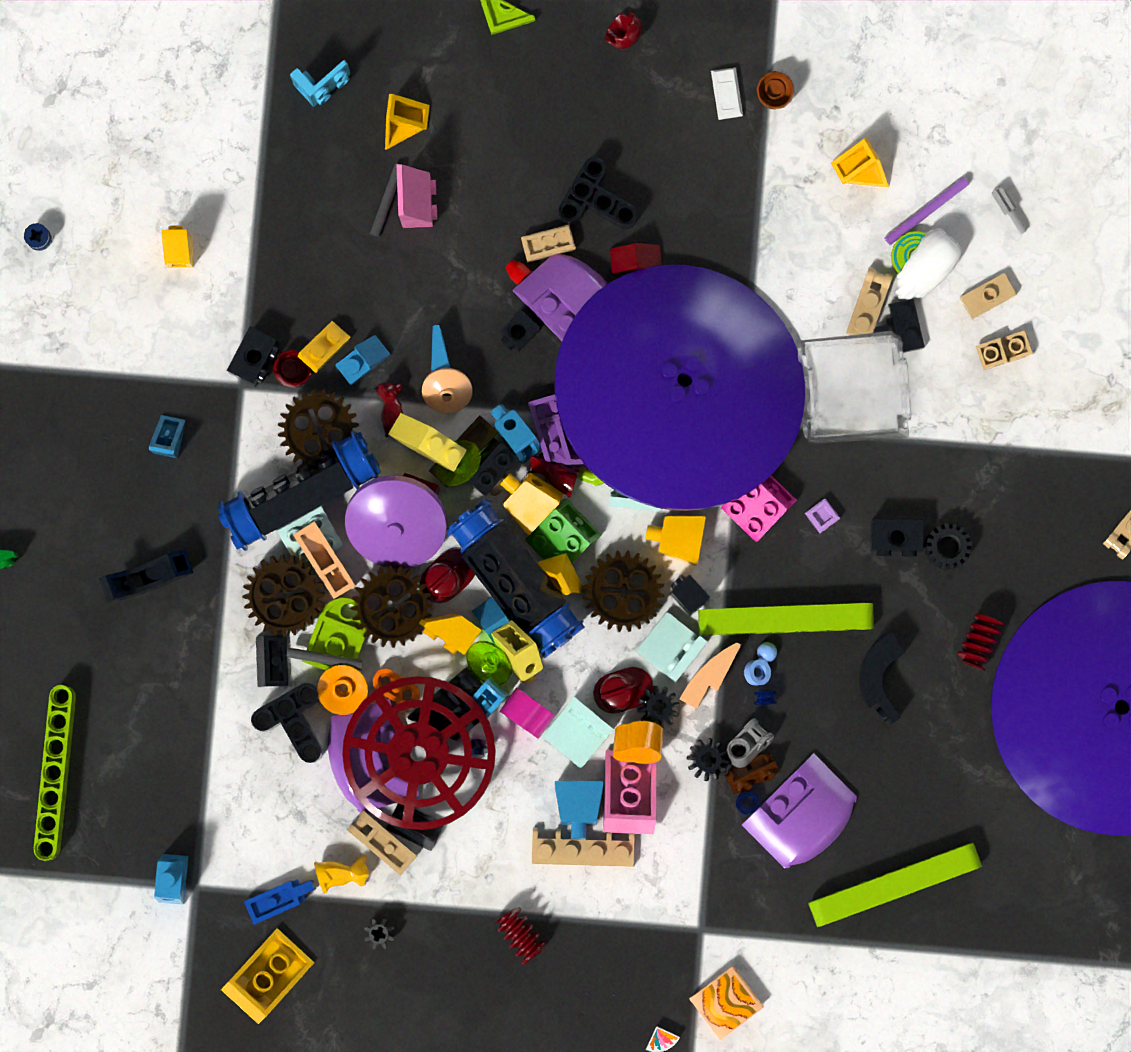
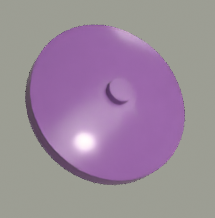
[345,475,447,568]

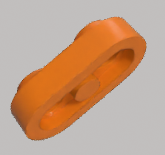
[373,669,420,704]

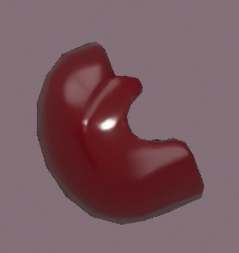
[605,12,643,49]
[273,349,312,388]

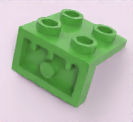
[525,499,602,563]

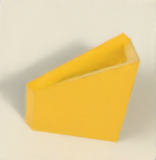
[385,94,430,150]
[831,138,889,187]
[536,553,587,595]

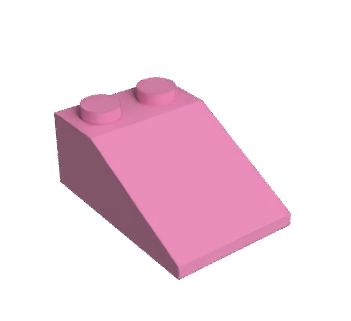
[397,164,437,228]
[603,750,656,834]

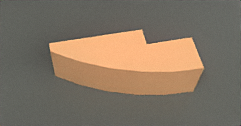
[293,521,356,599]
[679,643,741,709]

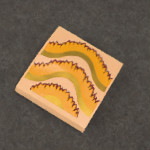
[690,966,764,1040]

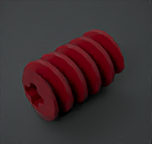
[957,614,1005,671]
[493,907,545,966]

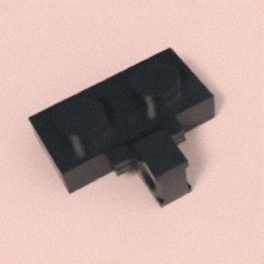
[874,299,925,354]

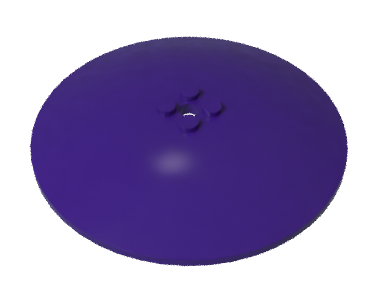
[554,265,805,511]
[991,581,1131,835]

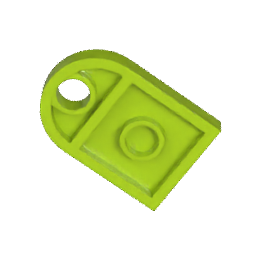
[302,598,366,671]

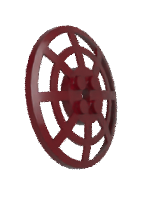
[342,676,496,830]

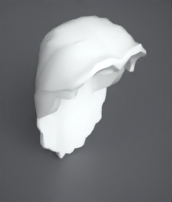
[895,228,961,301]

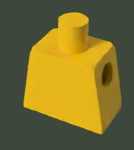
[500,473,564,535]
[645,516,706,566]

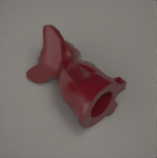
[374,382,403,438]
[526,452,580,498]

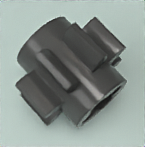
[364,918,395,949]

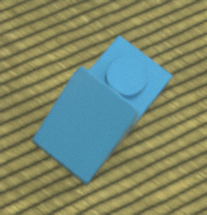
[335,335,391,386]

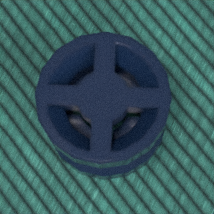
[24,223,52,251]

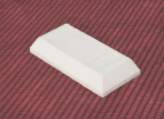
[711,67,743,120]

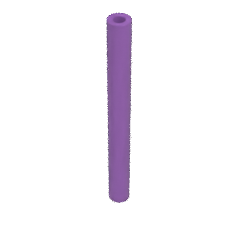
[884,177,969,245]

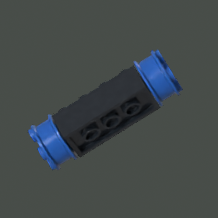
[218,430,381,551]
[446,498,585,658]

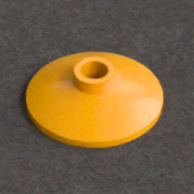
[317,665,368,715]

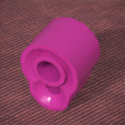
[499,688,556,739]

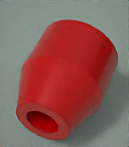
[506,260,532,285]

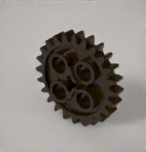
[278,389,359,464]
[582,550,665,633]
[242,554,325,637]
[350,565,433,648]

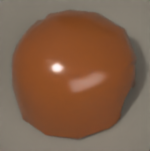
[756,71,795,110]

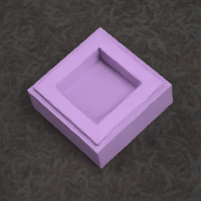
[805,498,840,534]

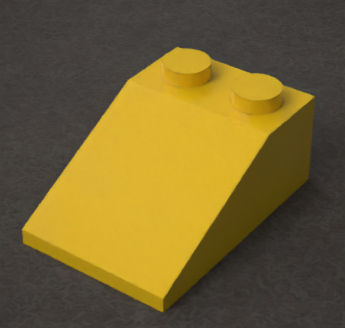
[221,928,315,1024]

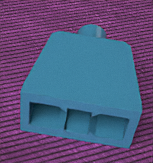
[491,404,542,465]
[555,781,603,840]
[154,854,188,905]

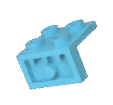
[290,60,351,107]

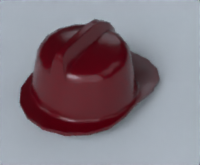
[420,549,475,603]
[593,667,653,714]

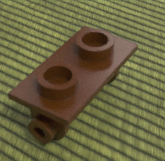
[725,753,779,794]

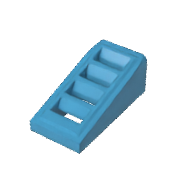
[431,325,450,372]

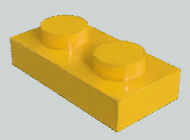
[298,321,351,373]

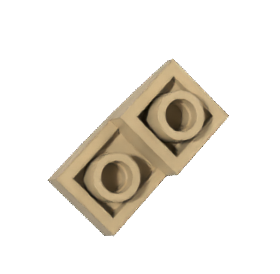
[976,330,1034,370]

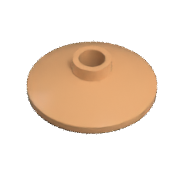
[422,368,472,413]

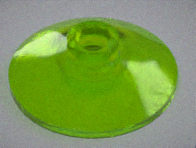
[435,439,481,486]
[466,641,512,685]

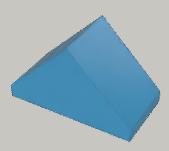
[149,415,186,458]
[472,597,509,649]
[464,677,509,720]

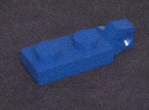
[244,879,316,925]

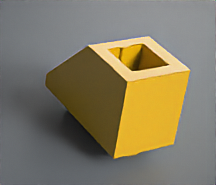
[162,225,193,268]
[419,613,482,655]

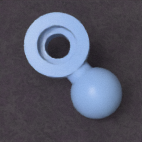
[744,642,777,686]

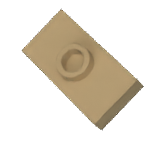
[521,225,576,263]
[960,273,1017,320]

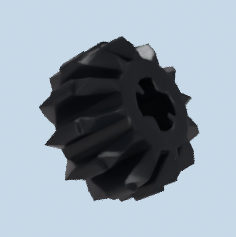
[636,686,680,728]
[686,738,730,781]

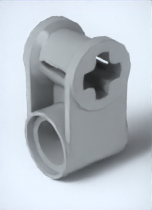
[727,718,774,768]

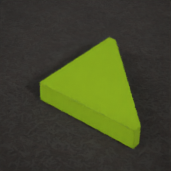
[480,0,535,35]

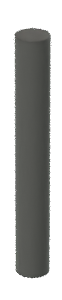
[370,163,399,237]
[287,647,363,670]

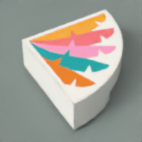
[646,1026,680,1052]

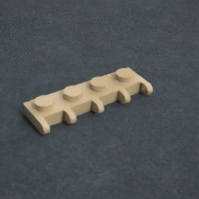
[532,828,635,867]

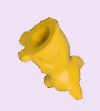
[314,855,369,893]

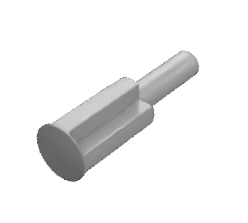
[991,185,1027,234]

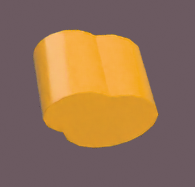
[613,721,664,764]

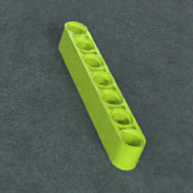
[698,603,874,636]
[34,685,76,861]
[808,842,982,927]

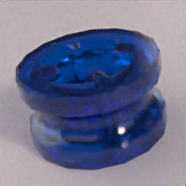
[754,691,777,705]
[736,792,759,815]

